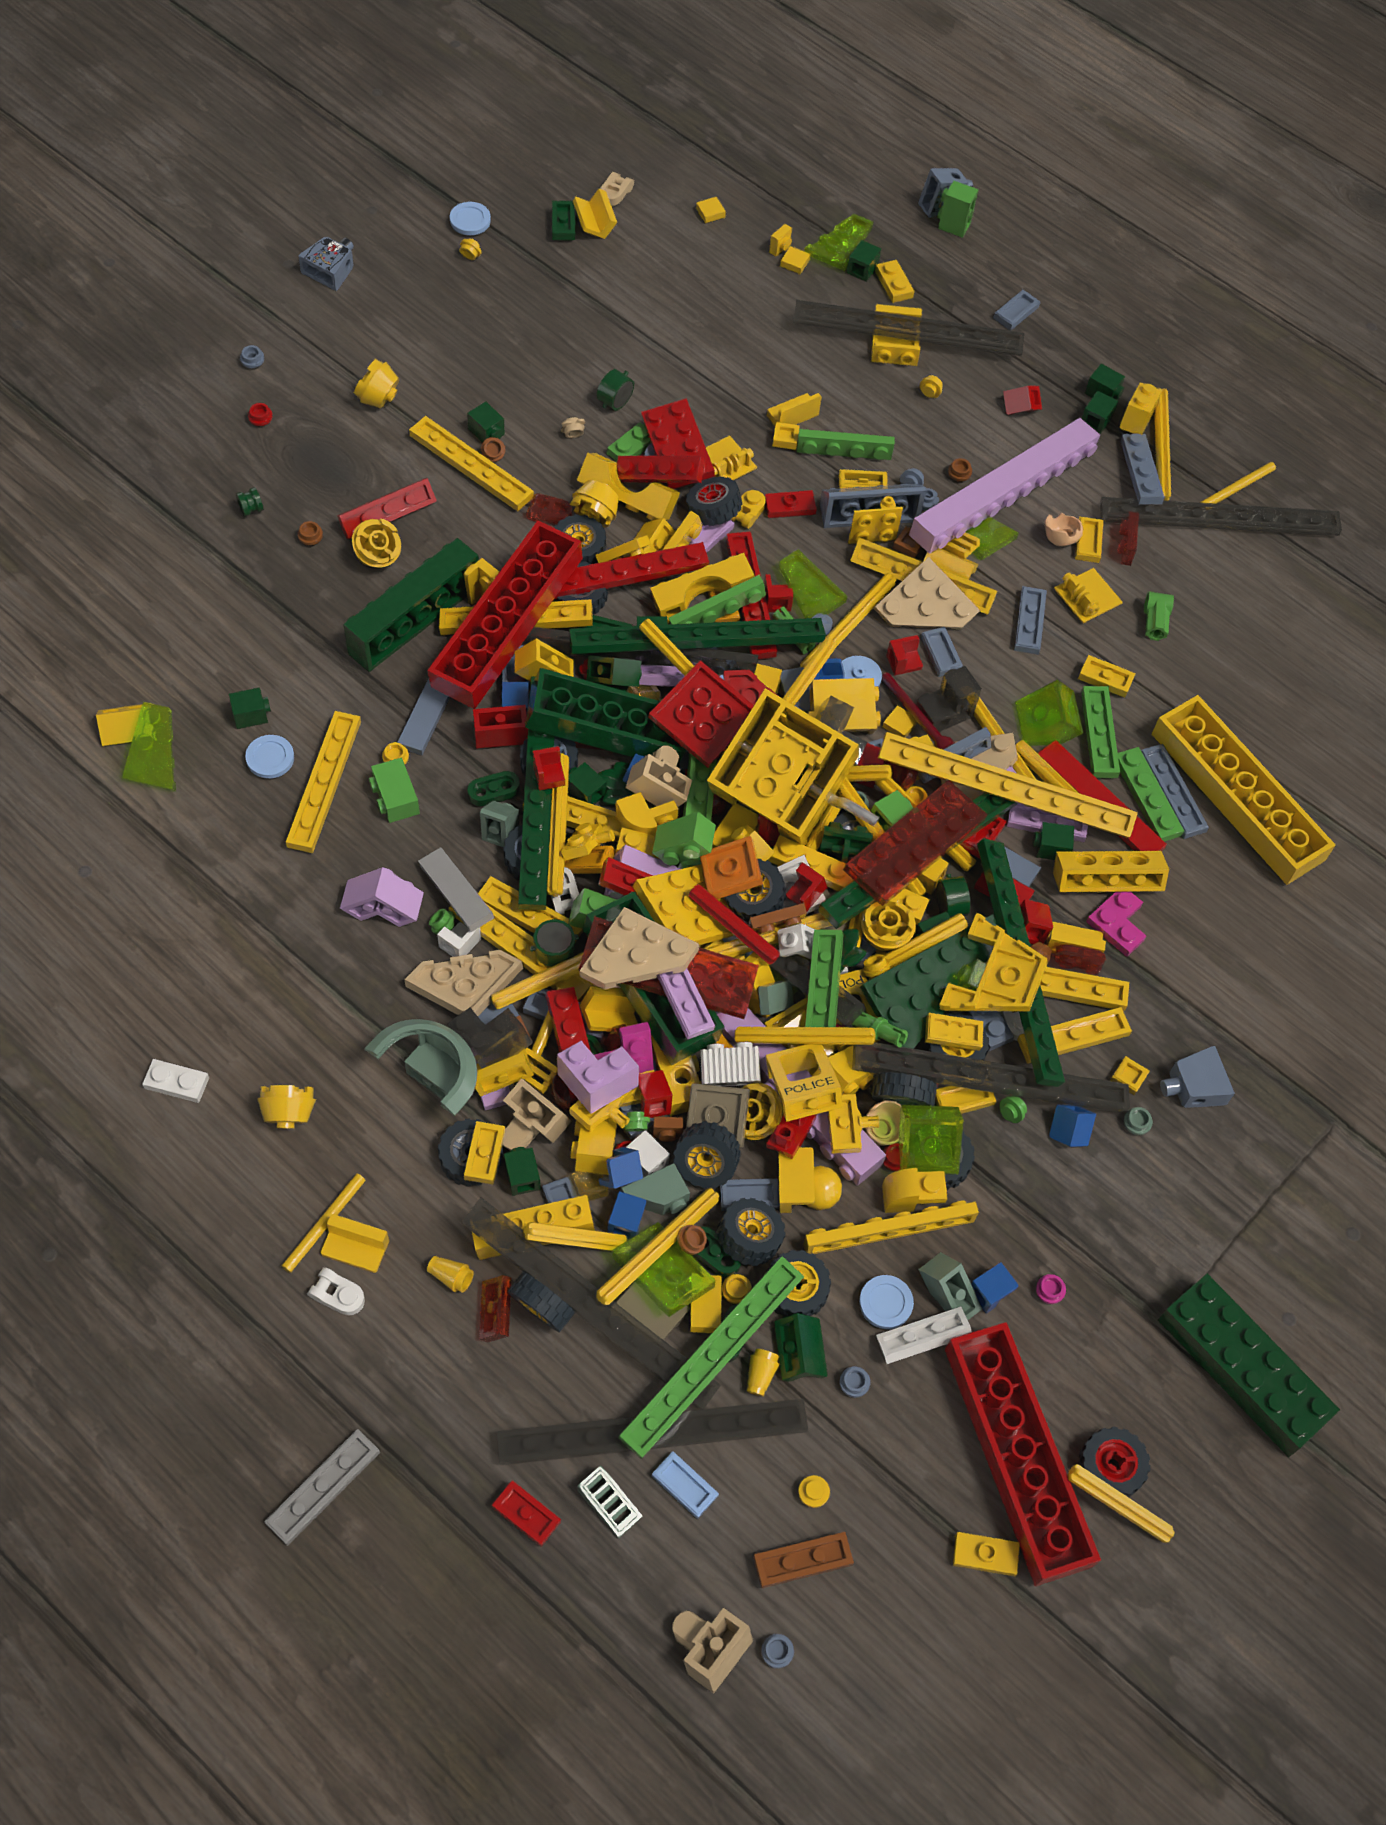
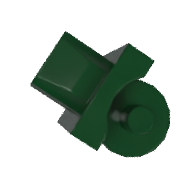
[820,822,873,862]

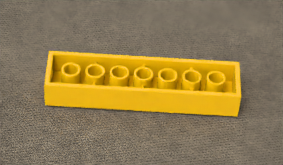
[1152,695,1336,885]

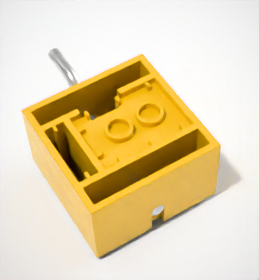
[707,688,879,845]

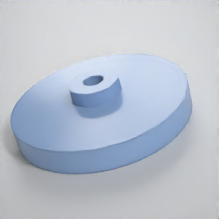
[450,202,491,235]
[842,656,882,688]
[245,735,294,778]
[859,1275,914,1329]

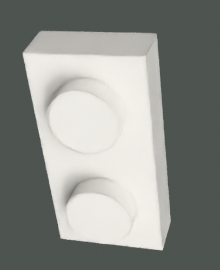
[143,1059,209,1103]

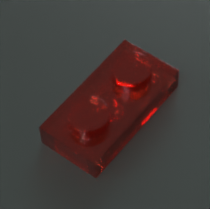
[1118,511,1139,566]
[479,1275,511,1342]

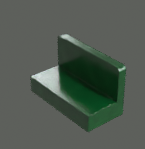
[774,1313,828,1382]

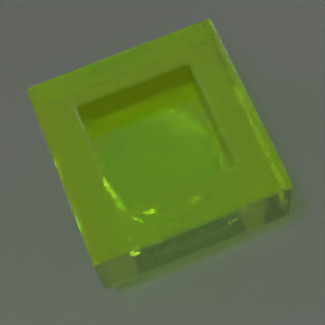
[957,959,987,990]

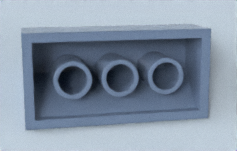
[820,484,926,528]

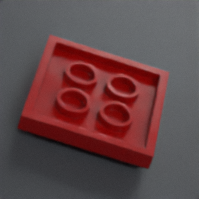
[648,660,754,768]

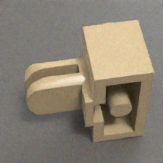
[626,746,692,807]
[503,1079,572,1150]
[673,1608,753,1694]

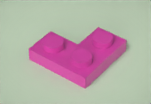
[1086,891,1146,957]
[594,1022,654,1073]

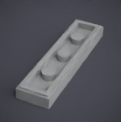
[418,847,494,932]
[264,1429,380,1546]

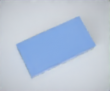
[652,1451,719,1519]

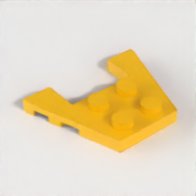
[940,913,1048,1011]

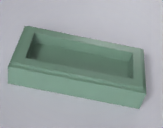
[758,980,794,1015]

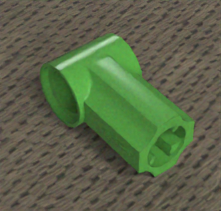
[1144,591,1174,641]

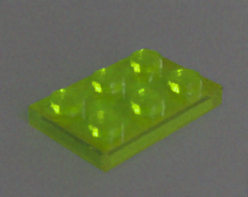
[612,1222,716,1317]

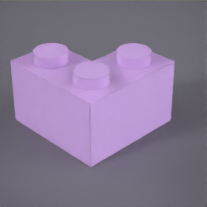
[340,867,424,927]
[557,1041,639,1114]

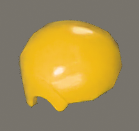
[807,1165,842,1211]

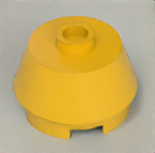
[354,359,399,408]
[570,480,619,528]
[352,519,401,567]
[861,897,916,951]
[742,1083,784,1140]
[257,1085,316,1129]

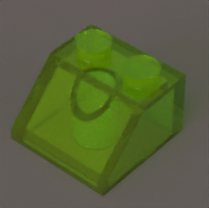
[1015,680,1083,746]
[899,1105,964,1174]

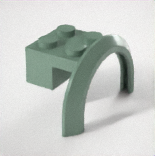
[365,1019,477,1116]

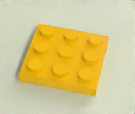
[633,864,734,945]

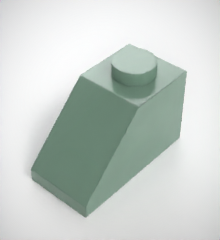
[480,801,519,847]
[621,1163,690,1215]
[919,1252,982,1320]

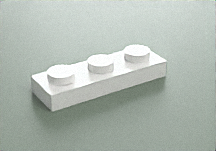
[876,1307,972,1364]

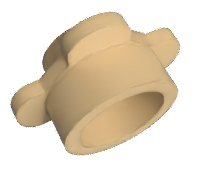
[561,417,585,438]

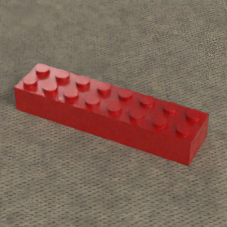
[427,520,583,709]
[945,1322,1101,1587]

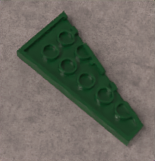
[860,914,997,1060]

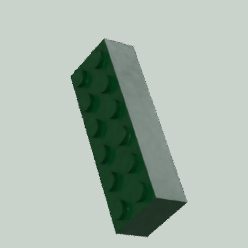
[343,538,479,672]
[525,668,686,765]
[583,891,725,1065]
[1158,1273,1340,1458]

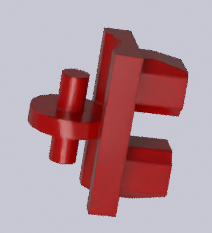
[767,1114,817,1160]

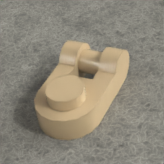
[601,172,634,206]

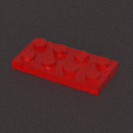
[641,398,715,489]

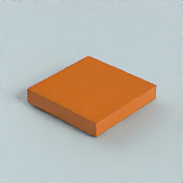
[700,836,763,899]

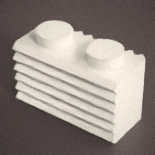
[701,1042,761,1087]

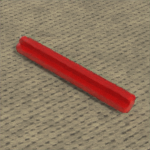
[689,884,780,965]

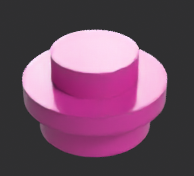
[1036,1274,1066,1304]

